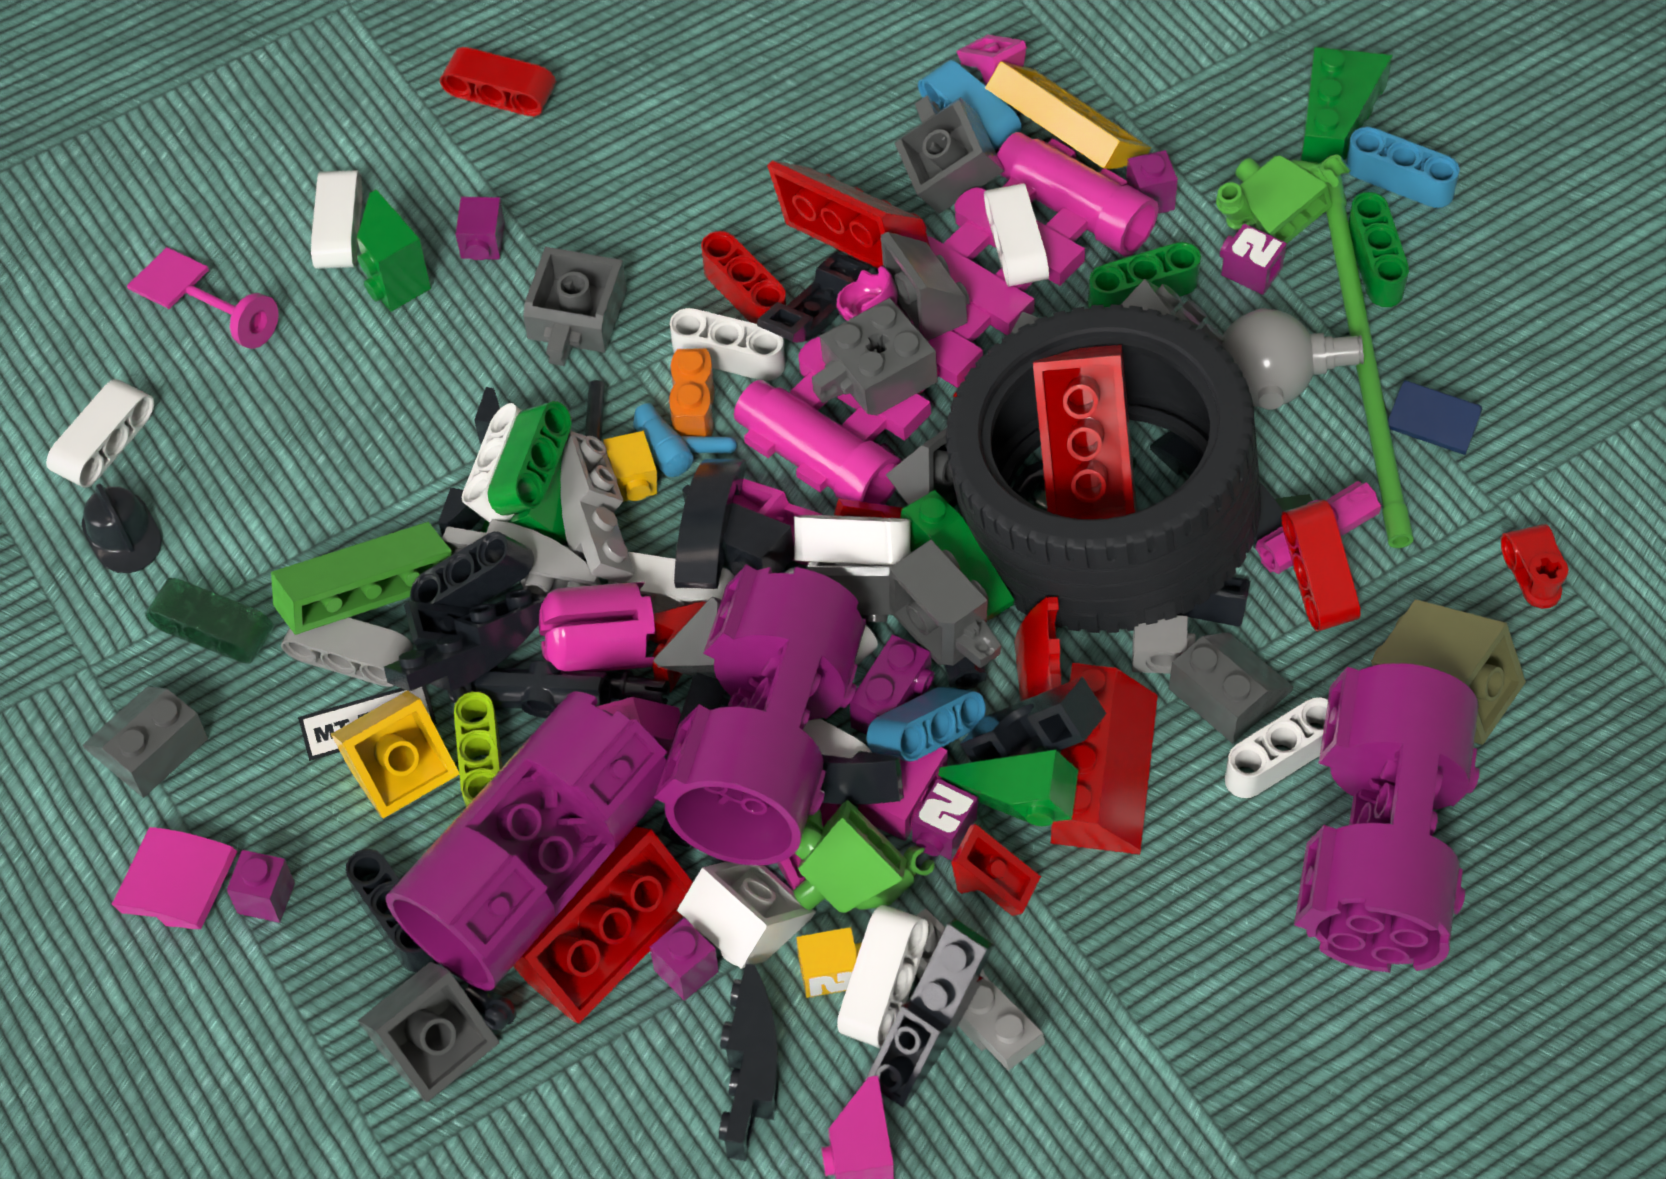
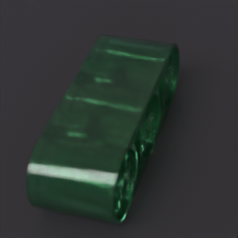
[145,578,274,664]

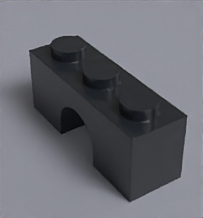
[960,677,1106,762]

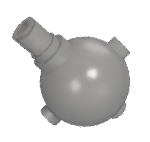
[1222,308,1364,410]

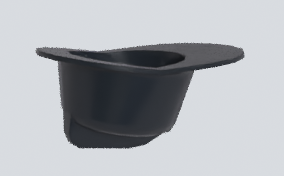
[81,483,162,574]

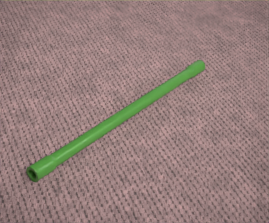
[1326,175,1414,548]

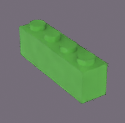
[271,522,452,635]

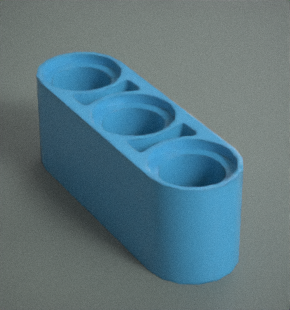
[918,60,1022,150]
[1346,127,1460,208]
[867,686,986,761]

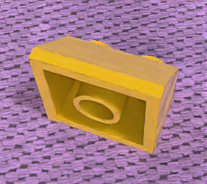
[331,691,459,819]

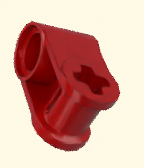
[1501,523,1569,609]

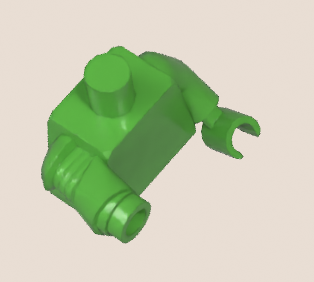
[1216,155,1351,243]
[793,800,935,913]

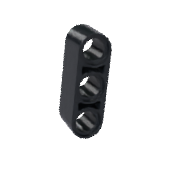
[410,531,534,608]
[345,849,437,972]

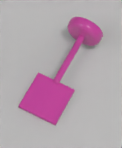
[127,247,279,349]

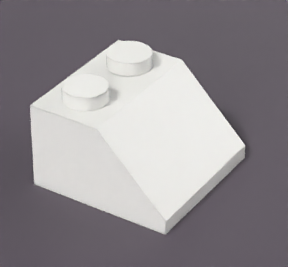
[677,861,816,969]

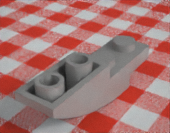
[561,431,635,583]
[442,519,601,597]
[916,909,1045,1071]

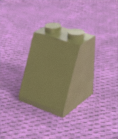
[1371,599,1526,745]

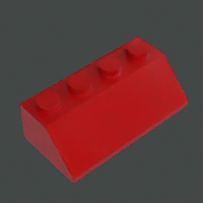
[767,160,930,269]
[1033,345,1137,519]
[1050,663,1158,855]
[513,827,693,1024]

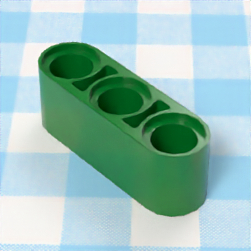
[1349,192,1409,307]
[1088,242,1201,308]
[487,401,572,515]

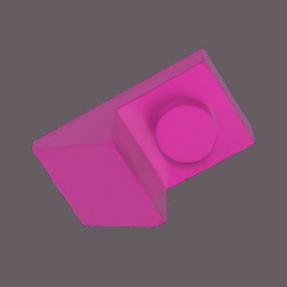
[957,35,1027,86]

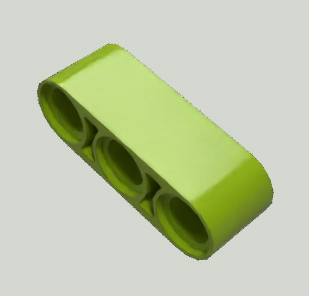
[454,692,503,807]

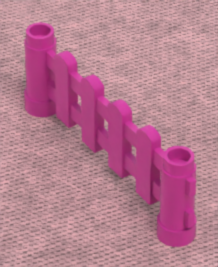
[734,132,1159,505]

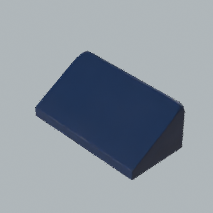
[1388,380,1482,455]

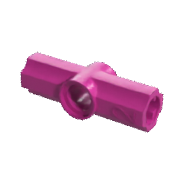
[1256,481,1381,574]

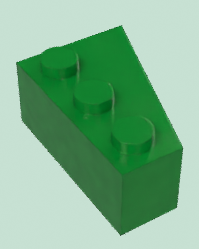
[1301,47,1393,163]

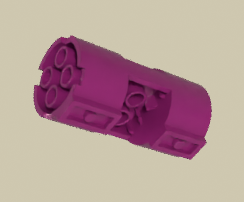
[654,564,866,865]
[1294,663,1480,972]
[386,692,667,990]

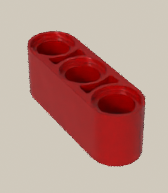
[440,47,556,117]
[701,231,786,324]
[1281,499,1361,632]

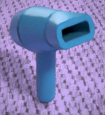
[633,403,737,477]

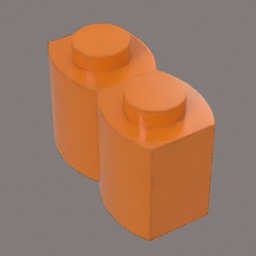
[669,349,715,437]

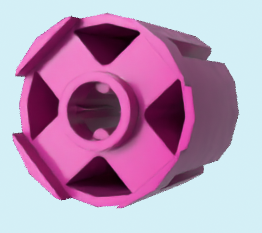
[539,582,655,672]

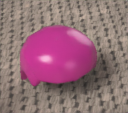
[836,266,898,321]

